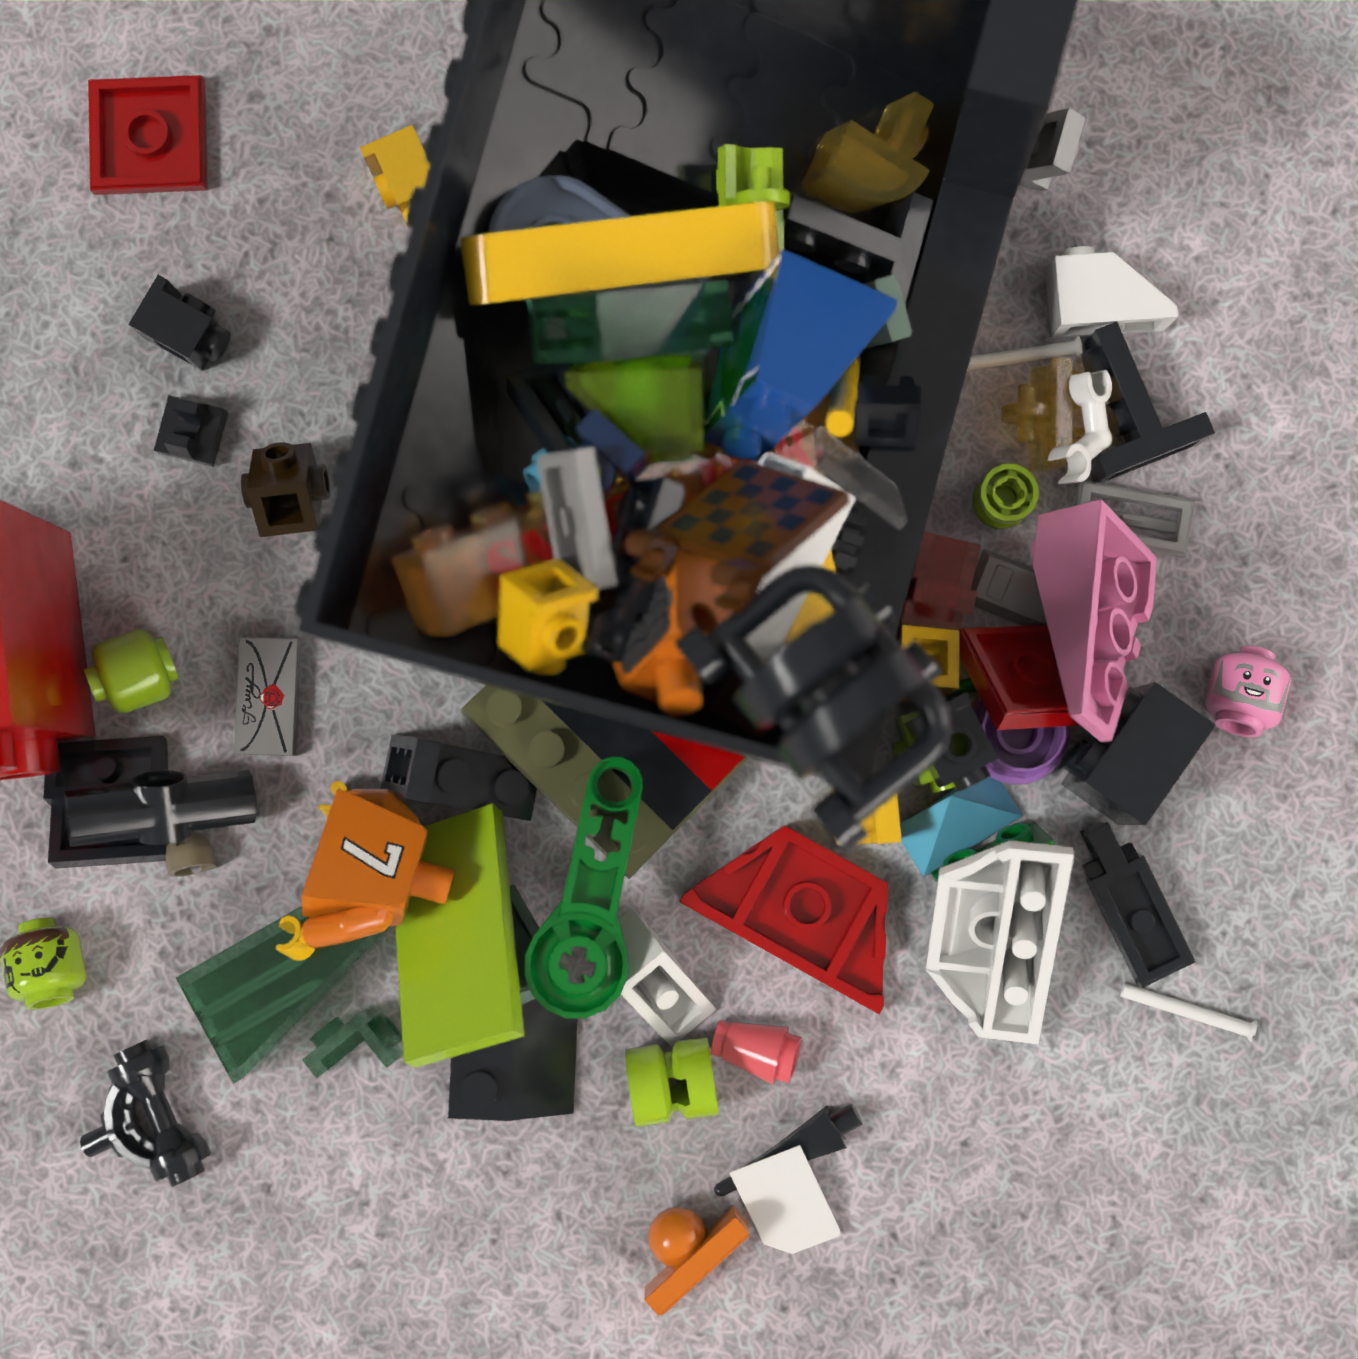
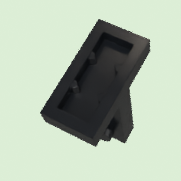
[783,192,934,305]
[1082,322,1215,483]
[380,734,537,821]

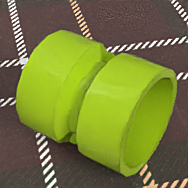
[625,1036,719,1128]

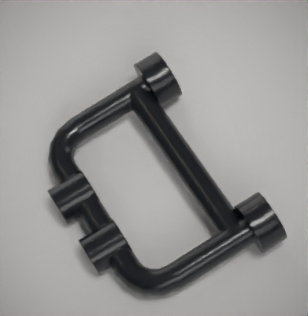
[675,564,952,853]

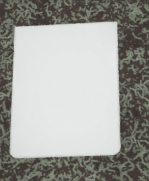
[729,1145,841,1254]

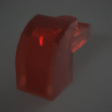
[900,531,981,630]

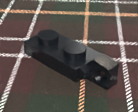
[582,477,686,663]
[1080,821,1195,988]

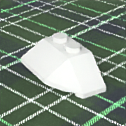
[926,841,1074,1044]

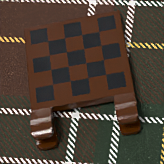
[625,459,850,613]

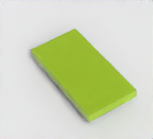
[395,804,524,1068]

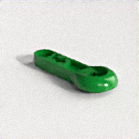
[525,757,643,1018]

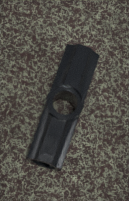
[64,769,257,847]

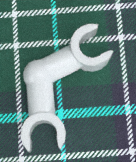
[1048,370,1112,485]

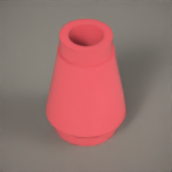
[711,1020,802,1085]

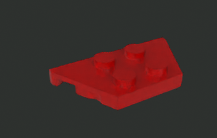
[679,825,888,1015]

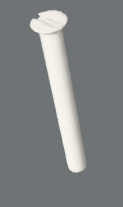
[967,335,1082,371]
[1120,983,1258,1042]

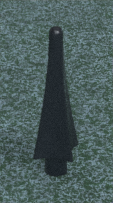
[714,1103,863,1197]

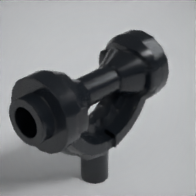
[80,1039,212,1187]

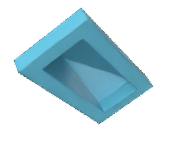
[900,777,1023,877]

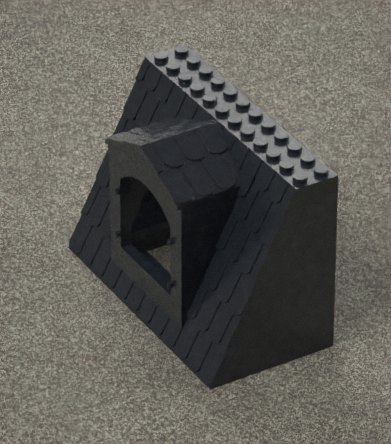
[295,0,1078,783]

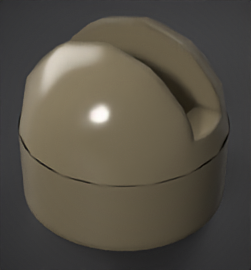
[165,831,216,877]

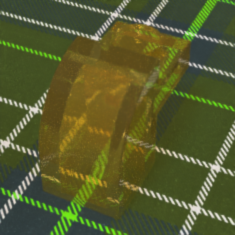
[801,92,934,212]

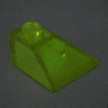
[565,354,706,462]

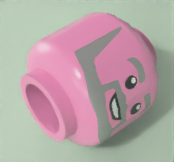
[1205,646,1291,737]

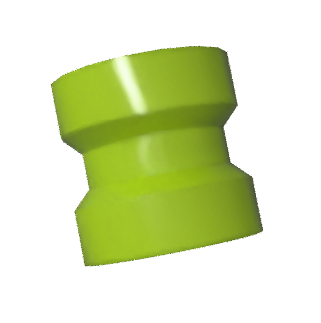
[972,464,1039,529]

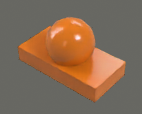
[644,1205,749,1316]

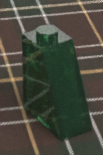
[527,280,733,364]

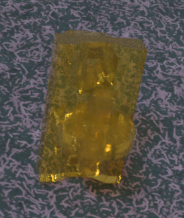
[1001,357,1085,472]

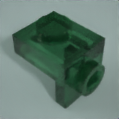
[302,1008,403,1079]

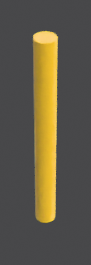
[826,355,861,437]

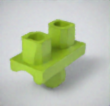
[716,144,790,252]

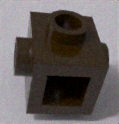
[241,442,331,537]

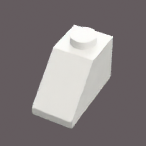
[1045,246,1178,339]
[619,908,717,1047]

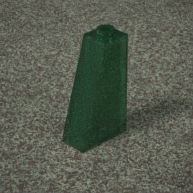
[176,906,395,1084]

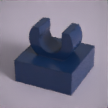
[573,408,648,497]

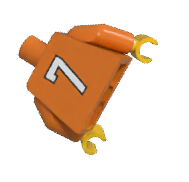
[276,781,455,961]

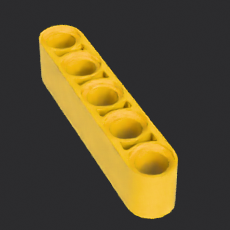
[460,201,780,305]

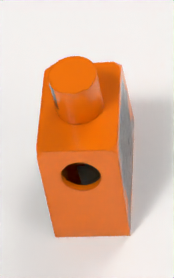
[612,547,731,716]

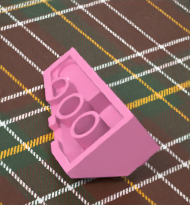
[1031,499,1157,742]

